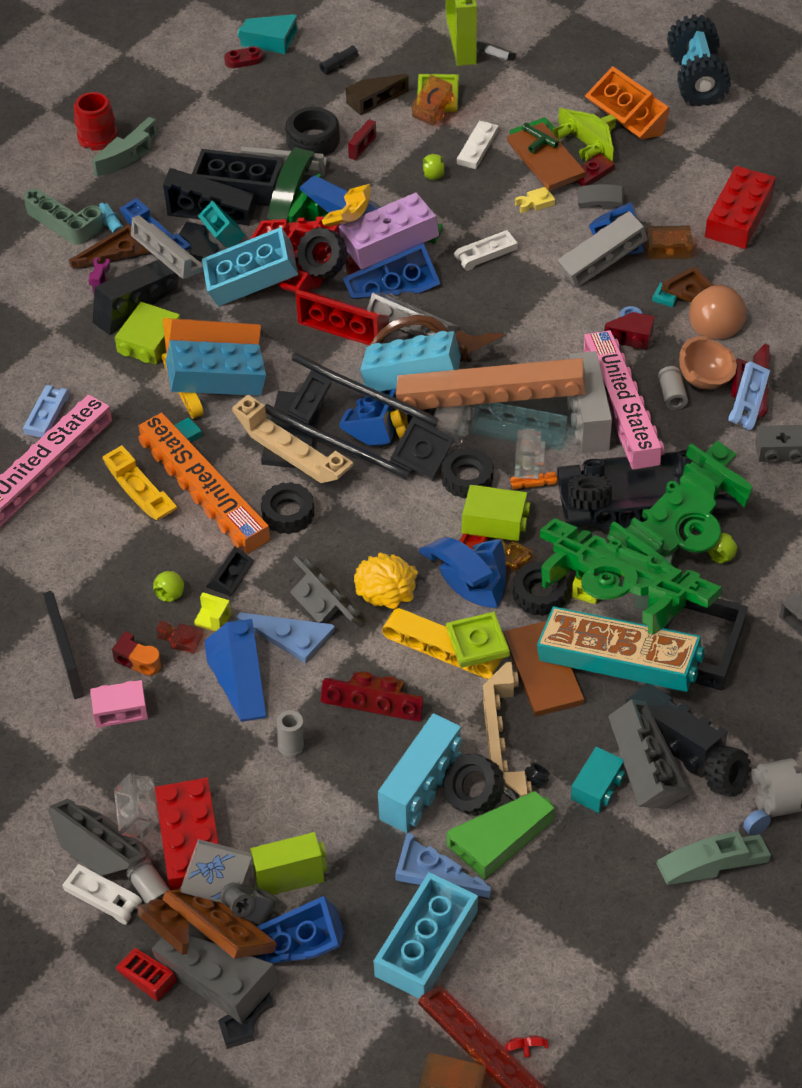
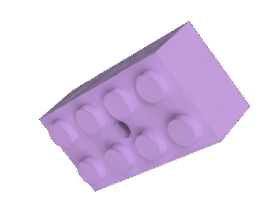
[339,192,439,270]

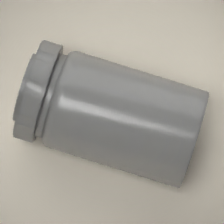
[658,366,688,410]
[277,710,304,758]
[126,858,170,903]

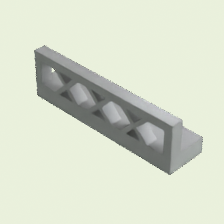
[240,147,327,177]
[131,215,204,279]
[367,293,459,336]

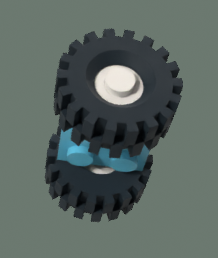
[667,14,731,106]

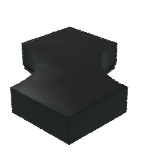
[179,221,219,262]
[218,992,274,1049]

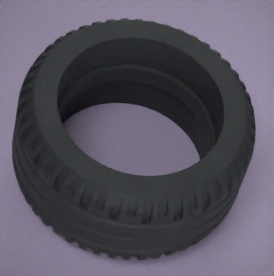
[285,107,340,156]

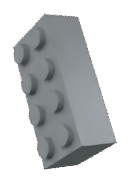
[567,351,612,453]

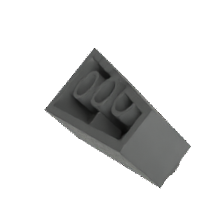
[608,699,691,809]
[152,935,278,1024]

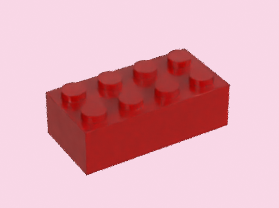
[705,166,776,249]
[155,777,219,890]

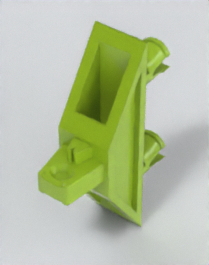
[552,108,616,162]

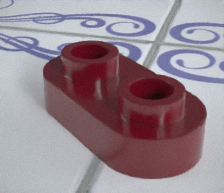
[224,46,264,69]

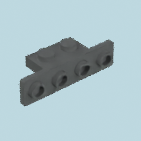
[290,556,364,627]

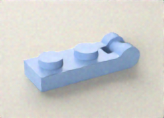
[728,361,770,430]
[23,385,70,438]

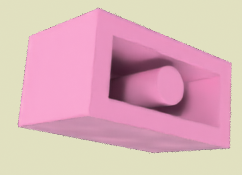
[90,680,148,728]

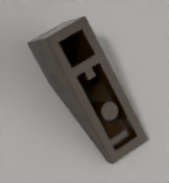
[345,74,409,116]

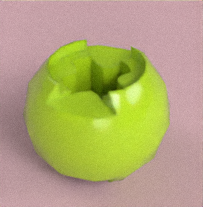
[423,154,444,180]
[707,533,737,563]
[153,571,184,602]

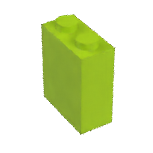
[115,302,180,365]
[461,485,531,541]
[250,832,328,895]

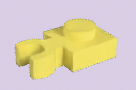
[515,187,555,213]

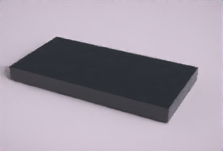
[261,391,324,468]
[43,591,84,700]

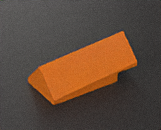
[585,66,670,140]
[163,318,261,353]

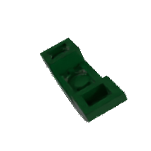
[267,147,315,223]

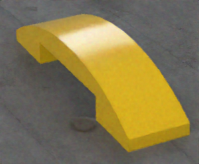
[322,184,371,226]
[103,445,177,521]

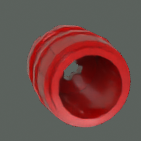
[74,92,118,151]

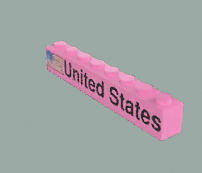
[584,330,664,470]
[0,394,112,527]

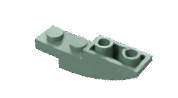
[92,117,158,177]
[656,831,771,885]

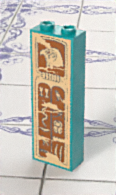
[537,606,705,692]

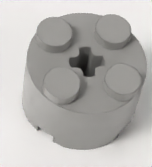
[751,758,802,817]

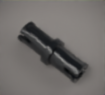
[319,45,359,75]

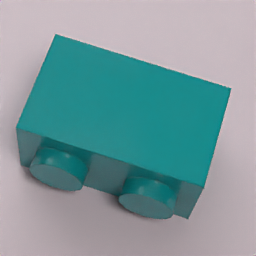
[570,747,626,813]

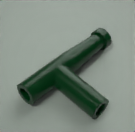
[522,123,559,153]

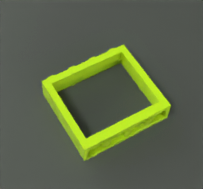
[445,0,477,66]

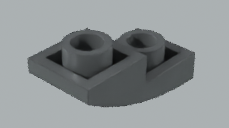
[577,184,624,210]

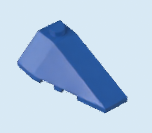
[300,175,381,216]
[343,243,441,298]
[339,389,398,446]
[204,619,266,722]
[252,896,344,963]

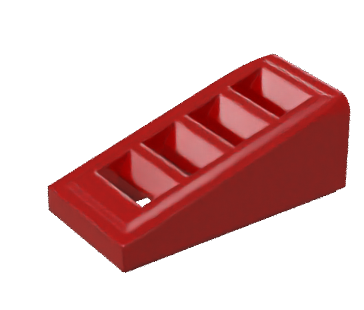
[116,948,177,1002]

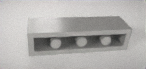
[557,211,648,288]

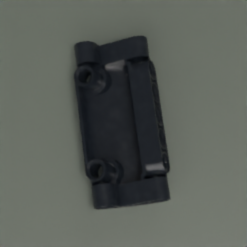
[557,449,737,530]

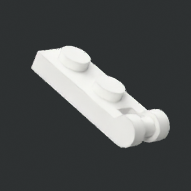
[454,230,518,271]
[62,864,142,925]

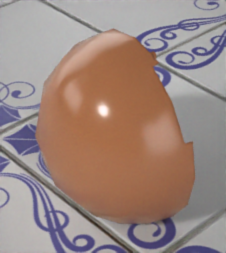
[689,285,747,340]
[679,336,737,389]

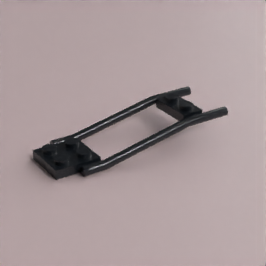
[265,352,455,481]

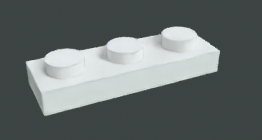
[457,120,499,169]

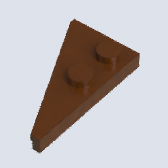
[69,224,151,269]

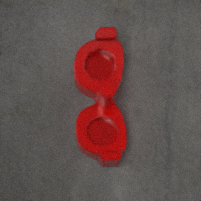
[504,1035,549,1057]

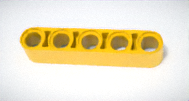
[382,608,503,679]

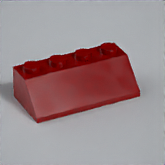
[295,290,389,346]

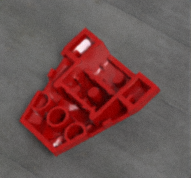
[250,217,342,292]

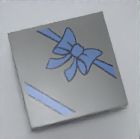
[181,839,252,903]

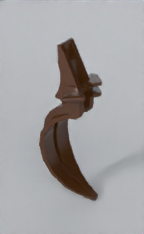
[370,314,504,362]

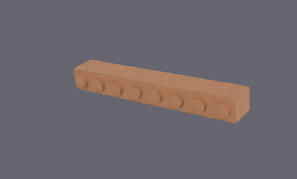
[396,358,586,409]

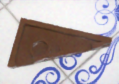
[661,266,714,303]
[138,899,189,955]

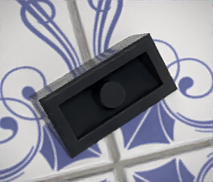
[206,546,254,596]

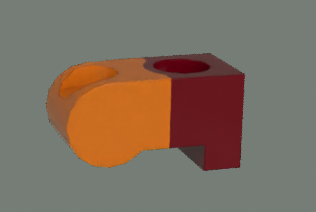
[112,631,161,676]

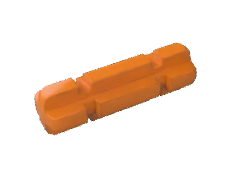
[510,472,557,489]

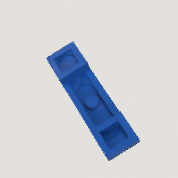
[120,198,191,251]
[419,537,494,587]

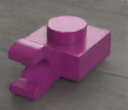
[89,258,111,294]

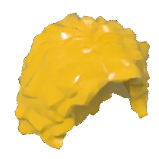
[354,553,418,609]

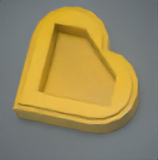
[390,410,409,439]

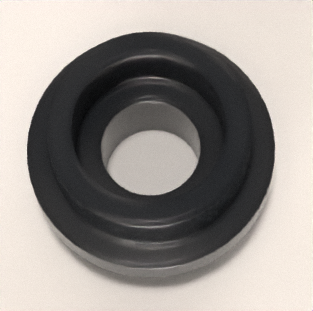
[524,763,550,787]

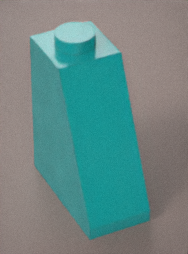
[238,14,298,54]

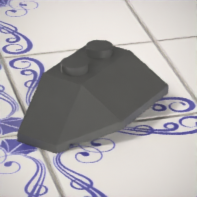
[48,799,147,876]

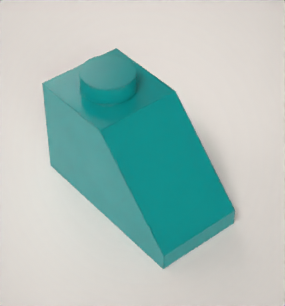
[198,201,246,248]

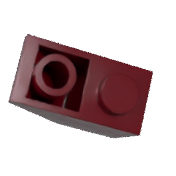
[604,312,655,350]

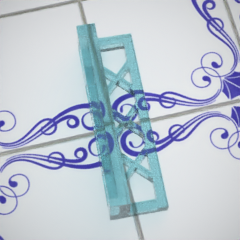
[470,403,567,451]

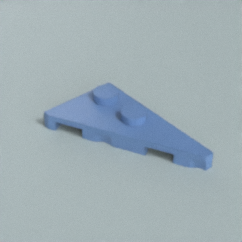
[236,612,335,663]
[395,833,491,898]

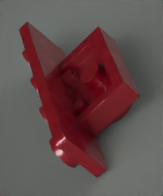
[731,343,771,422]
[320,671,424,722]

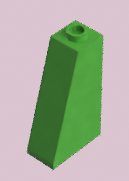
[446,791,554,880]

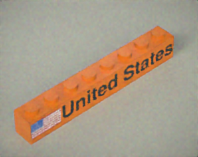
[138,413,270,554]

